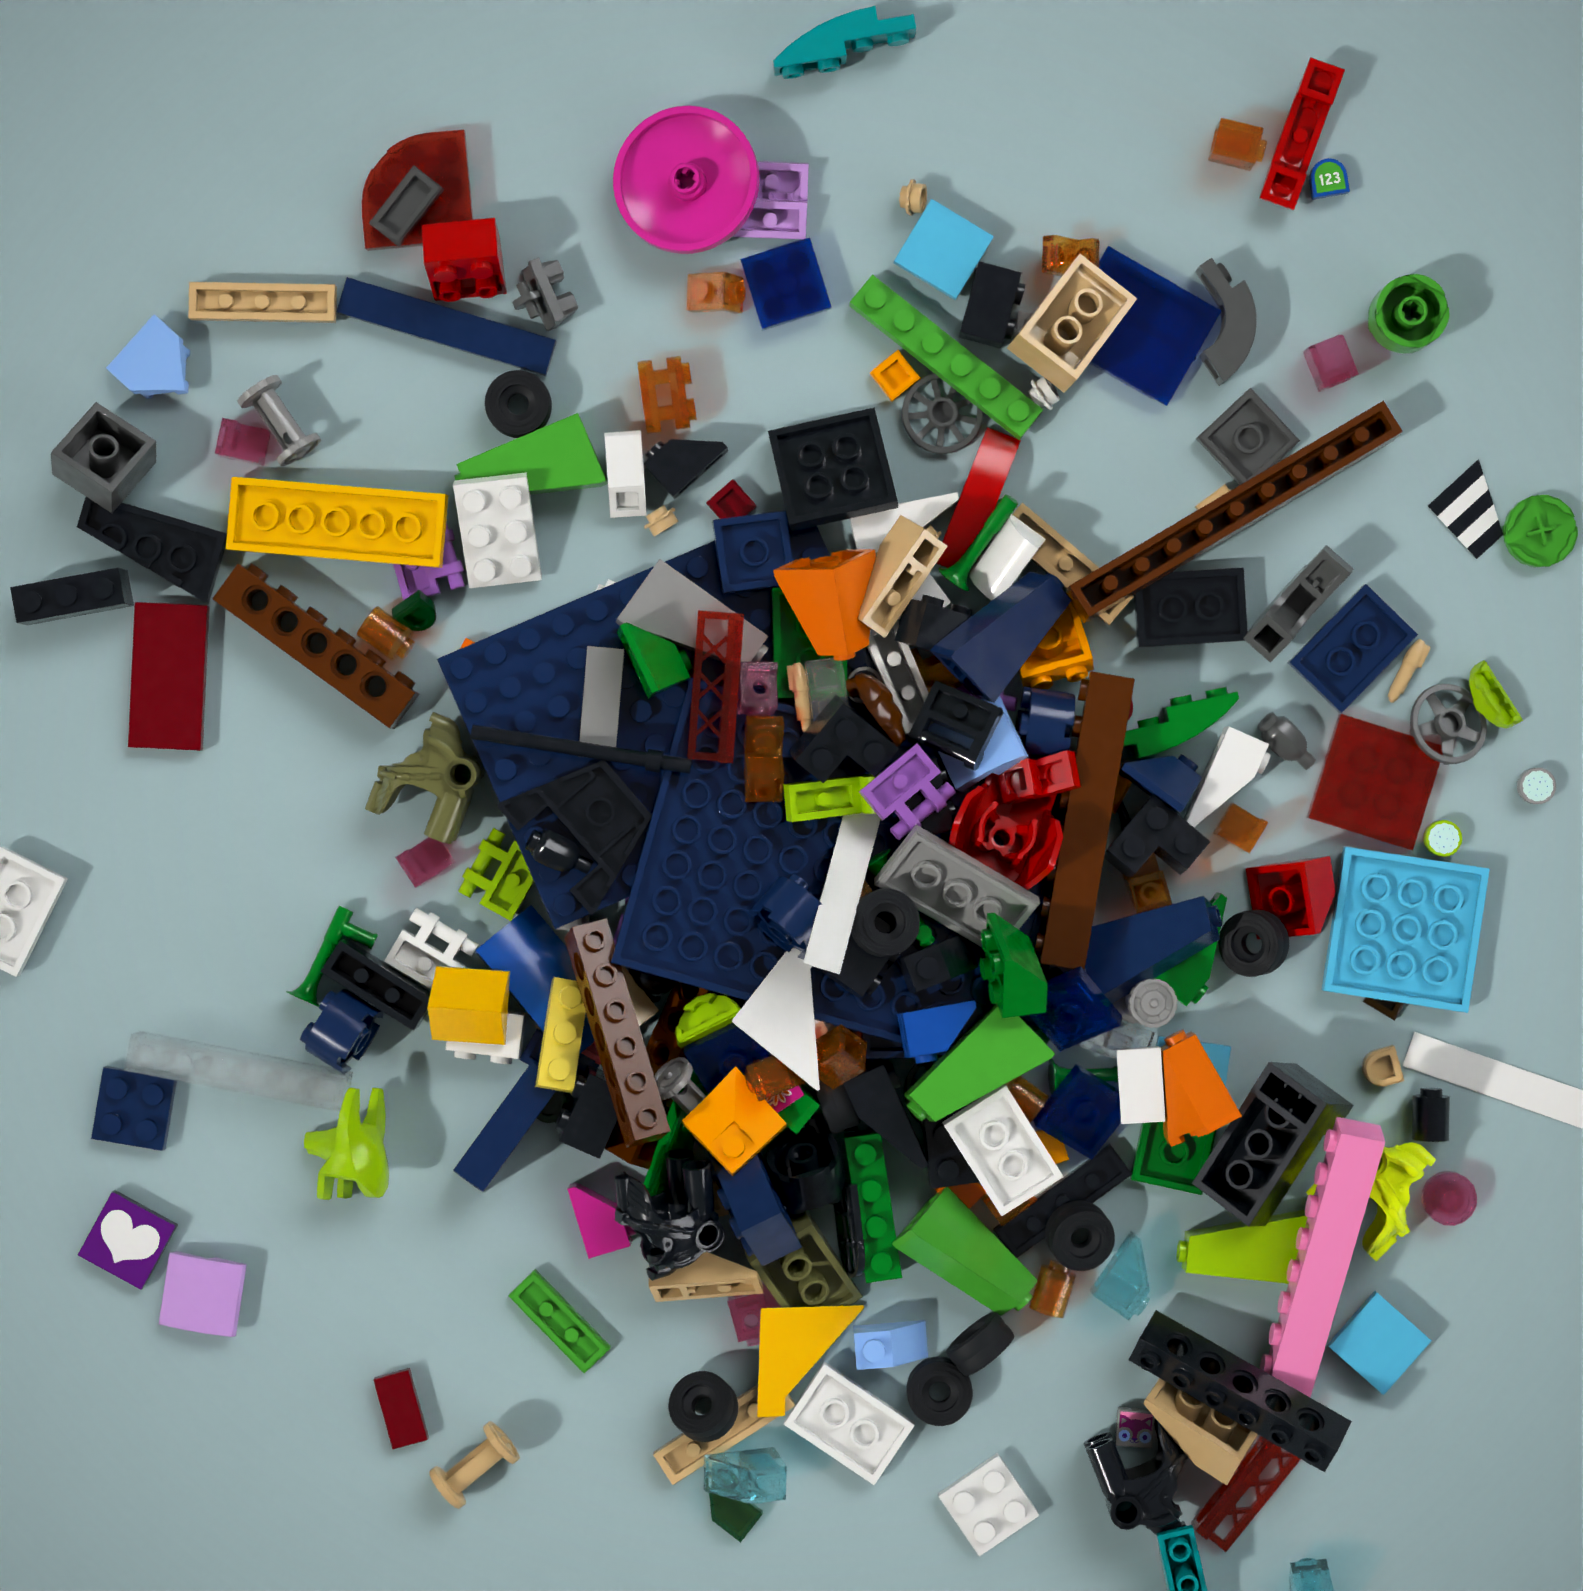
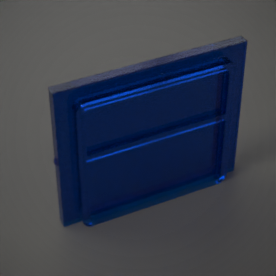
[1089,246,1221,406]

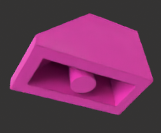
[567,1182,636,1259]

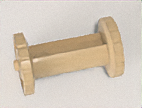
[429,1421,520,1509]

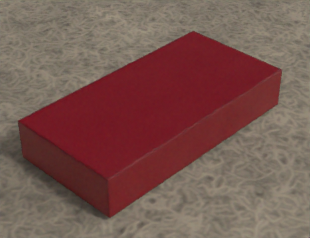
[373,1368,429,1449]

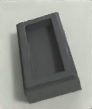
[369,165,444,247]

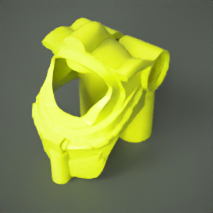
[1306,1142,1436,1262]

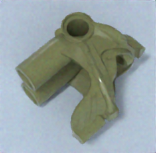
[365,712,485,844]

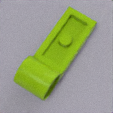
[783,773,880,822]

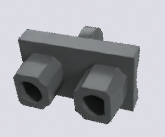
[512,258,578,331]

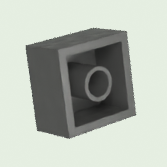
[51,402,156,513]

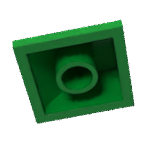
[617,622,693,699]

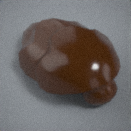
[845,673,906,746]

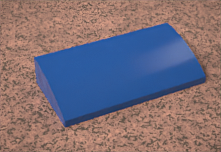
[475,905,594,1054]

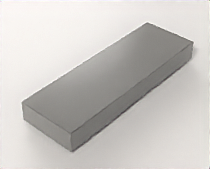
[578,646,624,758]

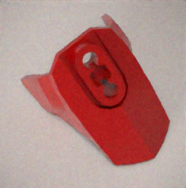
[948,773,1063,890]

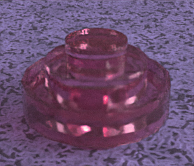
[1421,1171,1477,1226]

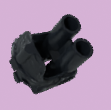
[614,1149,725,1281]
[1084,1418,1188,1535]

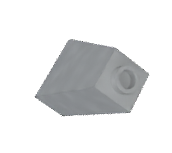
[616,559,769,669]

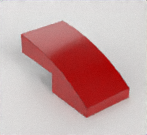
[998,750,1081,804]

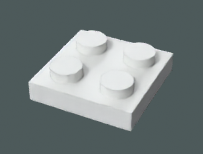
[938,1453,1039,1557]

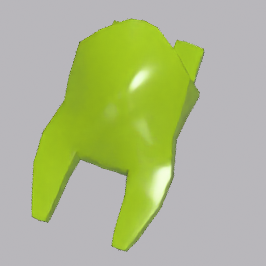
[304,1087,389,1200]

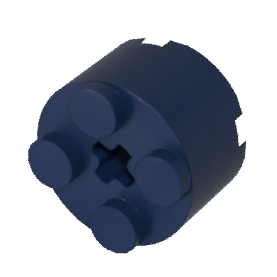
[1015,686,1075,760]
[749,873,822,960]
[300,989,384,1074]

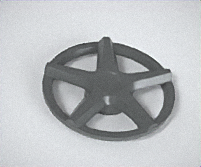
[1409,684,1487,765]

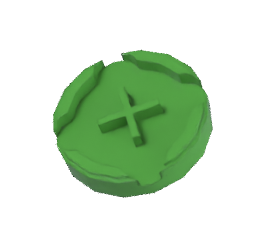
[1503,495,1578,568]

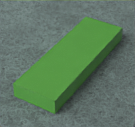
[508,1269,611,1373]

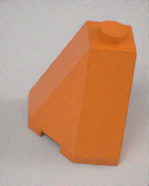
[773,549,876,661]
[1161,1029,1242,1147]

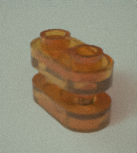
[637,356,697,434]

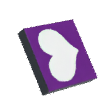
[78,1190,178,1290]

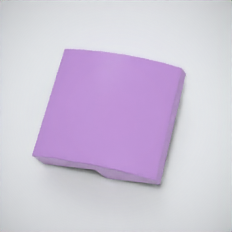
[733,161,809,239]
[159,1251,247,1337]

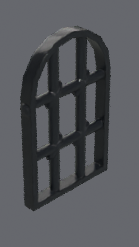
[833,1181,865,1278]

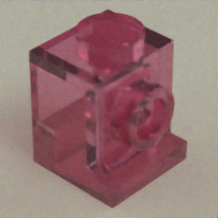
[736,662,778,720]
[727,1292,768,1346]

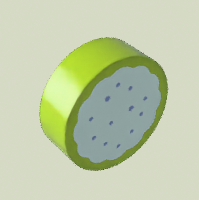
[1423,820,1462,857]

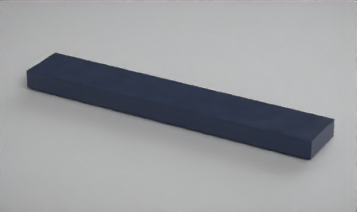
[336,277,557,376]

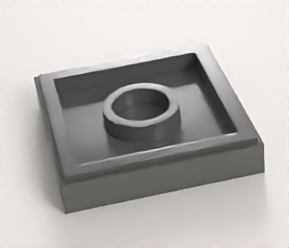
[1196,388,1300,485]

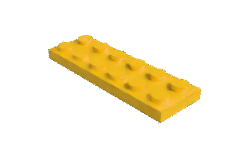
[226,477,449,568]

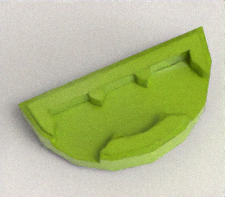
[1469,660,1523,729]
[675,993,741,1048]

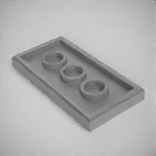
[874,825,1040,948]

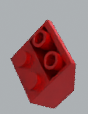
[422,218,507,302]

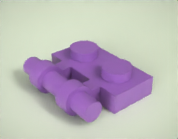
[393,522,465,600]
[859,744,956,840]

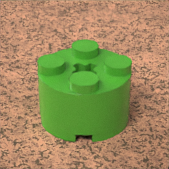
[1368,274,1450,354]

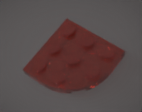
[362,130,474,251]

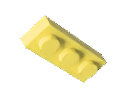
[535,977,586,1093]

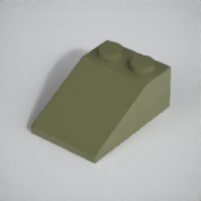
[739,1210,863,1308]

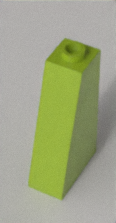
[1176,1209,1308,1284]

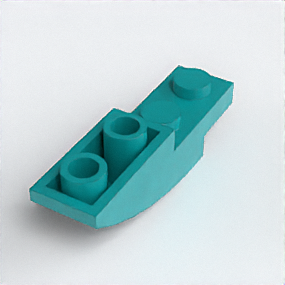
[773,6,916,79]
[1156,1525,1207,1591]

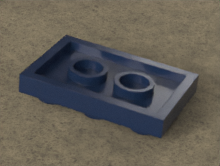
[1287,584,1418,713]

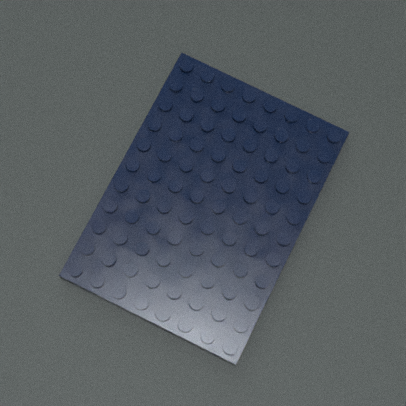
[437,510,909,929]
[611,678,1065,1055]

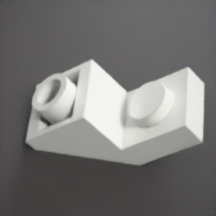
[604,430,647,518]

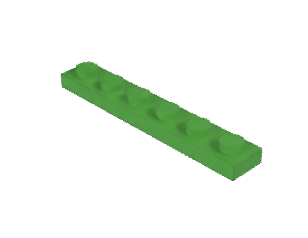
[849,274,1043,440]

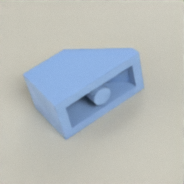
[853,1320,928,1370]

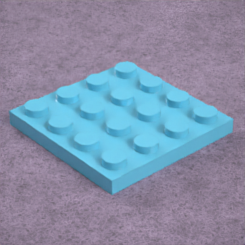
[1321,847,1490,1013]

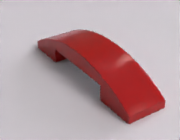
[1259,57,1345,210]
[936,427,1021,568]

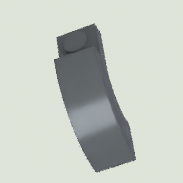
[1195,258,1256,386]
[1243,545,1354,663]

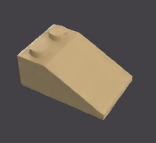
[1007,254,1137,393]
[1143,1378,1258,1485]

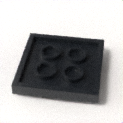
[768,407,898,531]

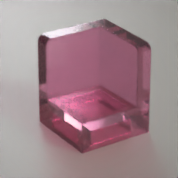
[1303,335,1359,392]
[215,418,271,466]
[395,837,456,888]

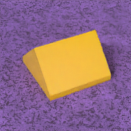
[427,966,510,1045]

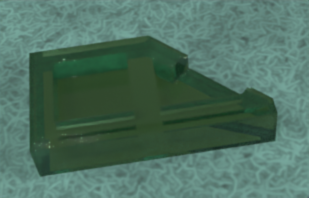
[707,1470,763,1543]

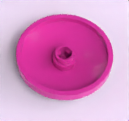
[613,106,759,254]

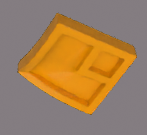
[682,1066,787,1176]

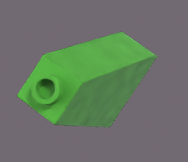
[454,413,608,495]
[904,1004,1055,1122]
[892,1187,1038,1316]

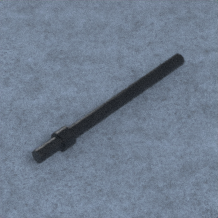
[471,724,692,774]

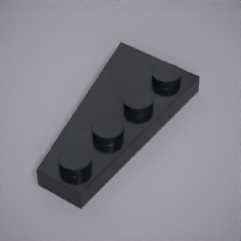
[77,497,227,604]

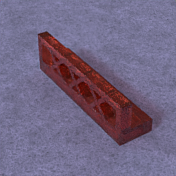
[687,610,744,763]
[1191,1436,1301,1552]

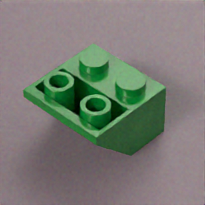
[980,913,1048,1018]

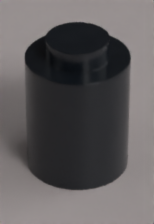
[1412,1088,1450,1142]

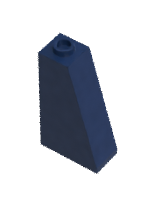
[930,572,1072,702]
[1085,896,1222,1007]
[453,1062,557,1193]

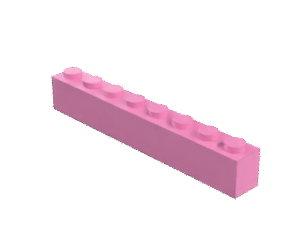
[1260,1117,1385,1397]

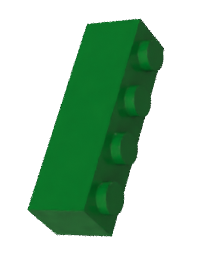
[844,1129,902,1283]

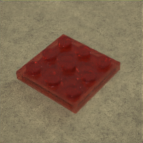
[1306,714,1442,850]

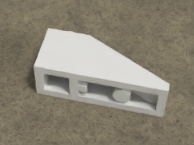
[850,492,959,556]
[1183,726,1271,827]

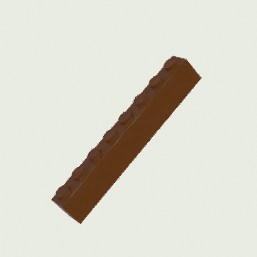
[1034,671,1135,971]

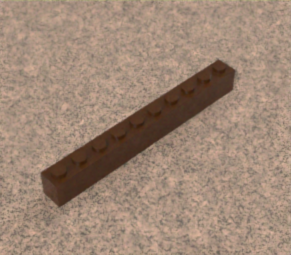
[1065,400,1403,624]

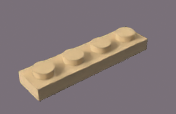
[188,282,337,323]
[1012,502,1133,625]
[653,1384,795,1485]

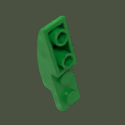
[1123,686,1239,758]

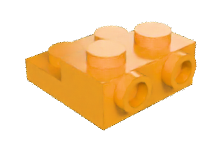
[1018,602,1094,689]

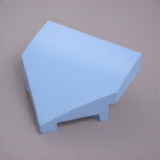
[106,314,190,399]

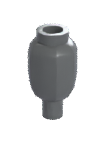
[1257,712,1316,770]

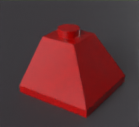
[1245,856,1336,940]

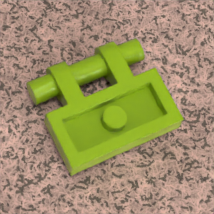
[458,827,534,921]

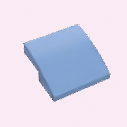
[928,696,1028,792]

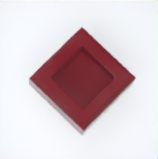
[706,479,757,519]

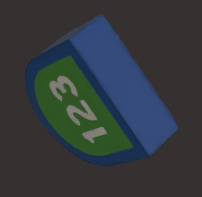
[1309,158,1350,200]

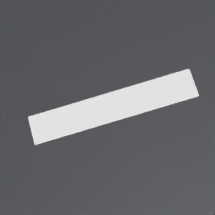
[803,813,880,974]
[1403,1032,1583,1129]

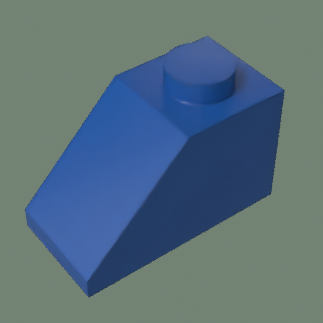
[897,1000,977,1064]

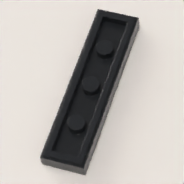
[993,1144,1132,1258]

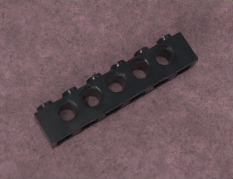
[1129,1310,1352,1472]

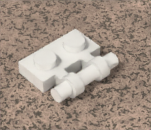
[384,908,479,989]

